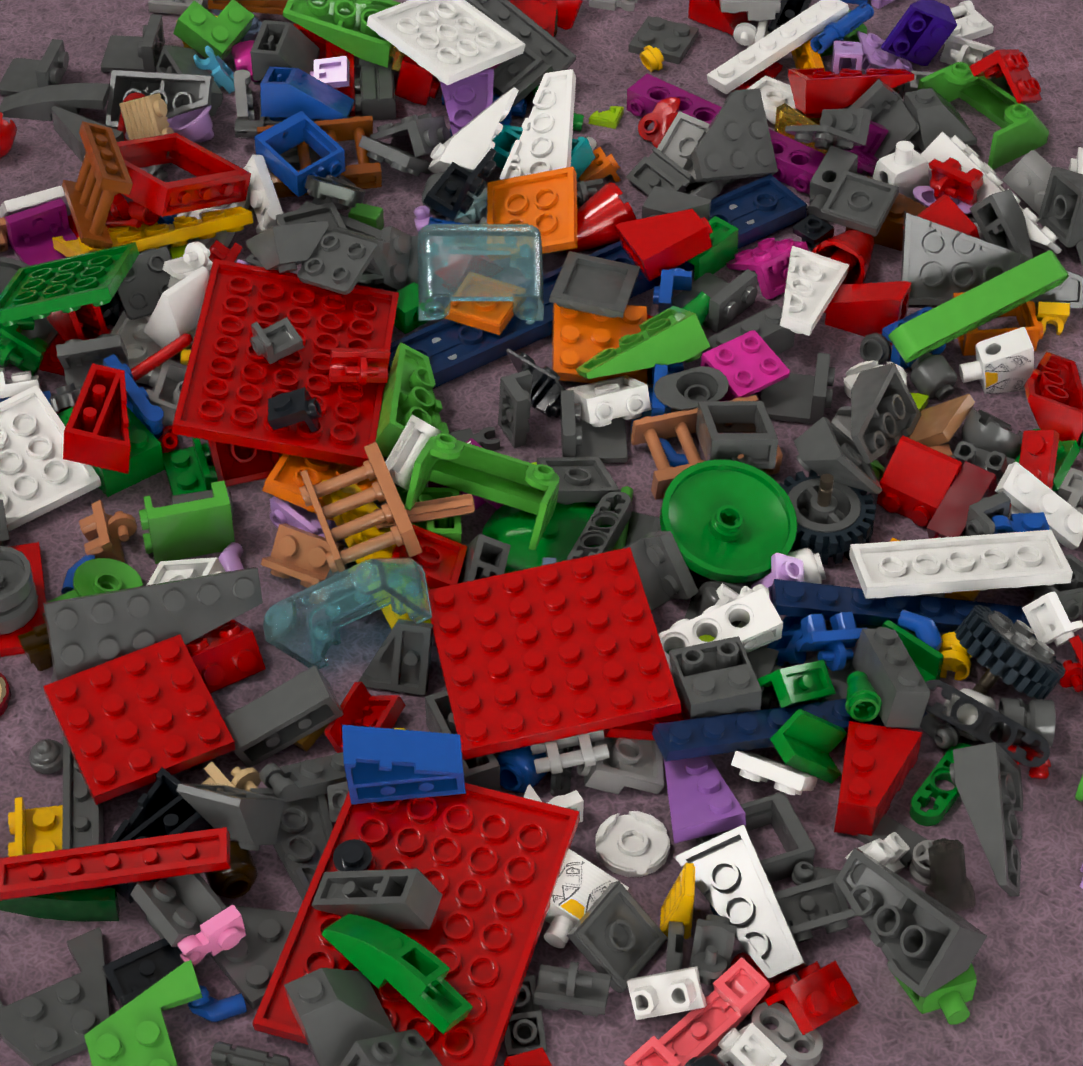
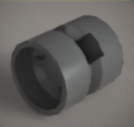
[997,698,1056,747]

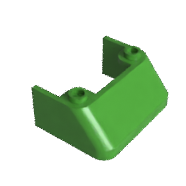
[918,62,1049,170]
[405,433,559,550]

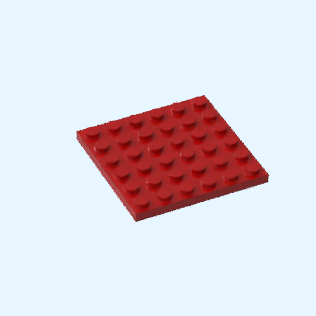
[424,547,681,760]

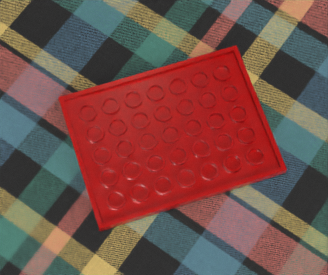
[172,259,399,467]
[252,783,580,1066]

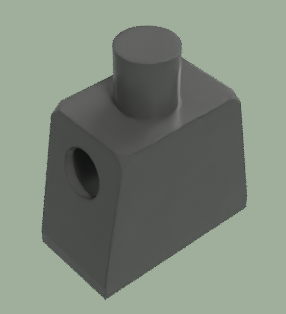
[807,146,858,218]

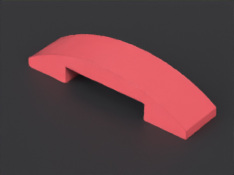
[624,957,770,1066]

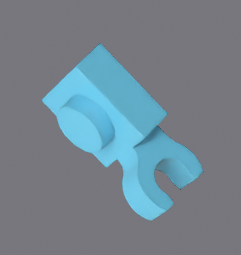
[193,46,235,94]

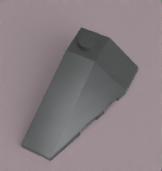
[105,70,214,128]

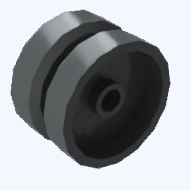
[0,546,38,635]

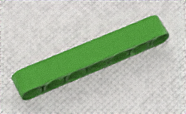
[888,250,1069,363]

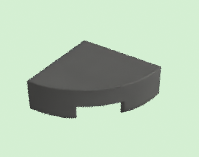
[666,921,684,972]

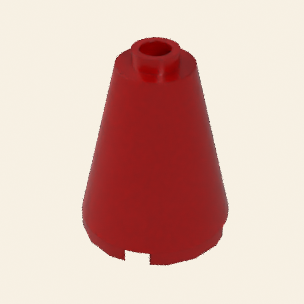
[560,182,636,254]
[812,229,874,285]

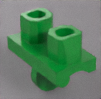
[0,323,47,376]

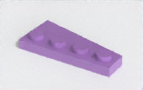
[440,69,494,136]
[664,756,746,844]

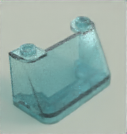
[417,224,544,321]
[263,557,432,669]

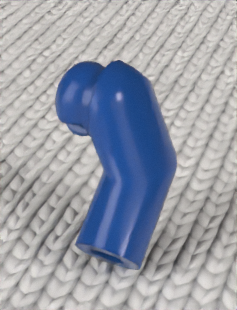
[188,985,247,1022]

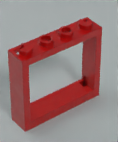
[117,133,251,217]

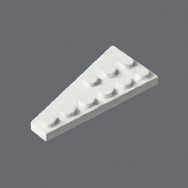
[478,69,576,227]

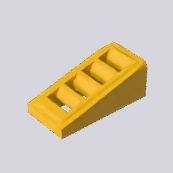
[660,863,696,939]

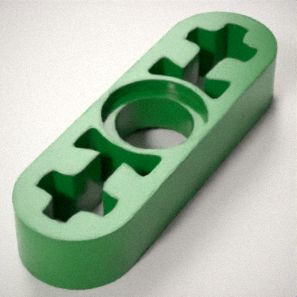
[909,743,972,826]

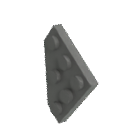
[691,88,778,182]
[209,904,298,1009]

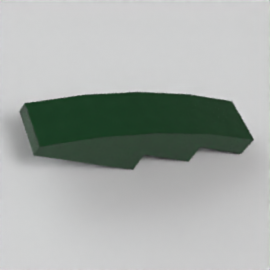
[0,888,120,922]

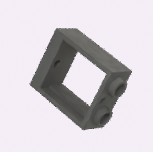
[696,401,778,469]
[696,792,815,883]

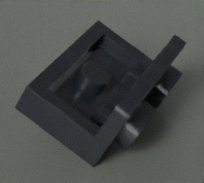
[102,938,197,1009]

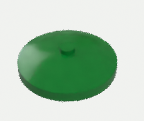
[660,460,797,583]
[482,502,611,574]

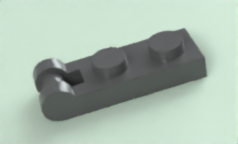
[259,752,347,803]

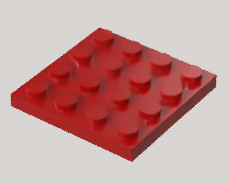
[43,634,236,805]

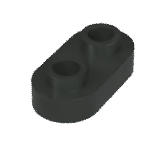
[305,175,366,207]

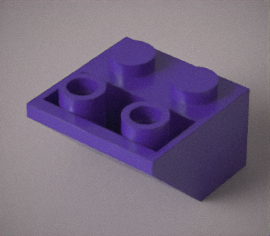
[881,0,957,66]

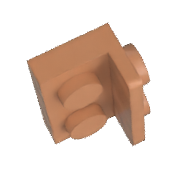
[261,523,344,590]

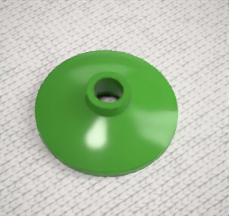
[73,558,143,597]

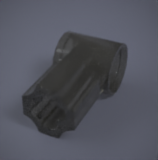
[925,838,976,913]

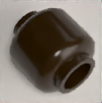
[204,841,257,899]

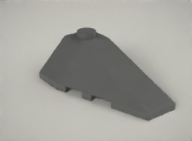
[851,363,921,464]
[950,742,1023,896]
[835,848,987,997]

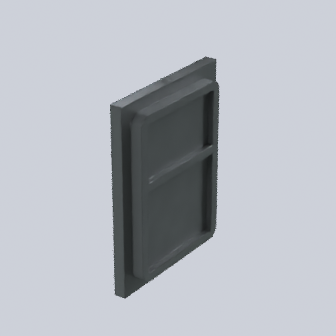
[549,251,640,318]

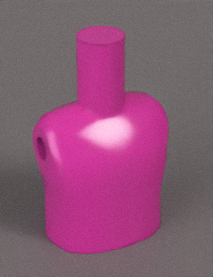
[231,40,257,82]

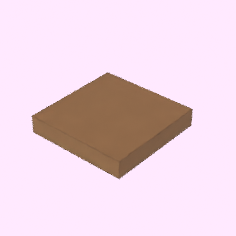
[894,394,975,449]

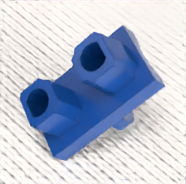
[795,612,867,671]

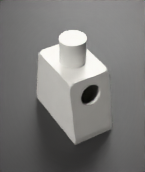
[872,141,929,200]

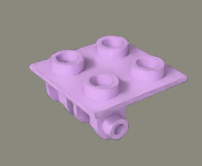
[857,31,913,73]

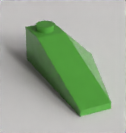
[282,0,401,68]
[576,306,710,379]
[376,343,449,458]

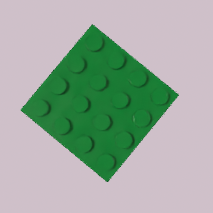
[0,242,139,326]

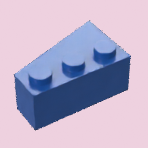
[342,725,466,805]

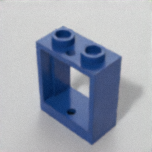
[254,111,346,197]

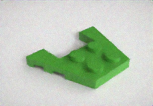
[84,960,203,1066]

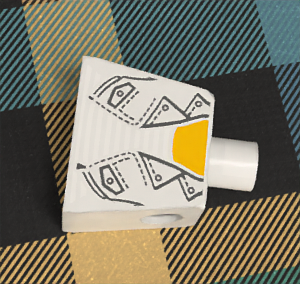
[959,327,1034,394]
[544,848,629,948]

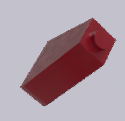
[926,461,998,539]

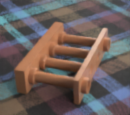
[631,395,783,500]
[299,442,423,584]

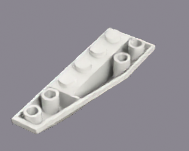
[921,132,1062,254]

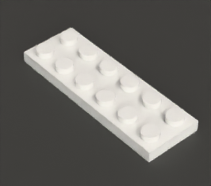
[849,530,1073,599]

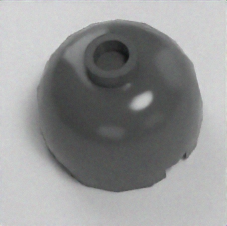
[962,407,1023,459]

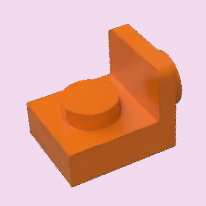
[579,147,621,182]

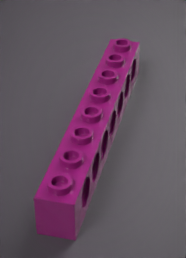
[626,73,826,195]

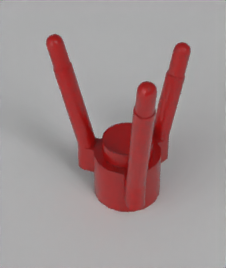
[106,201,160,229]

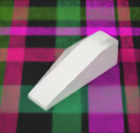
[428,87,519,174]

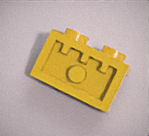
[8,797,63,857]

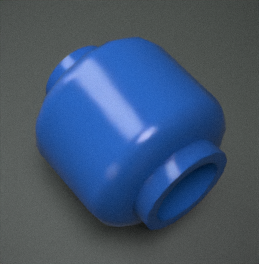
[496,746,547,793]

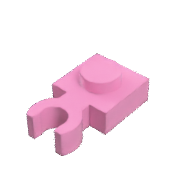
[177,905,246,966]

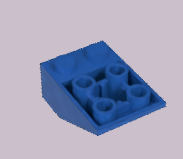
[260,67,354,121]

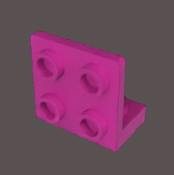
[726,238,809,299]
[700,330,790,401]

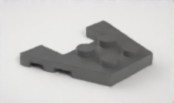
[0,927,110,1066]

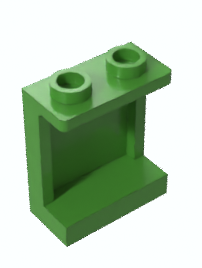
[139,481,235,564]

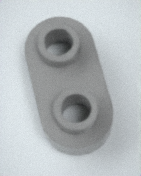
[751,1002,823,1066]

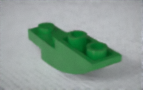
[321,913,473,1034]

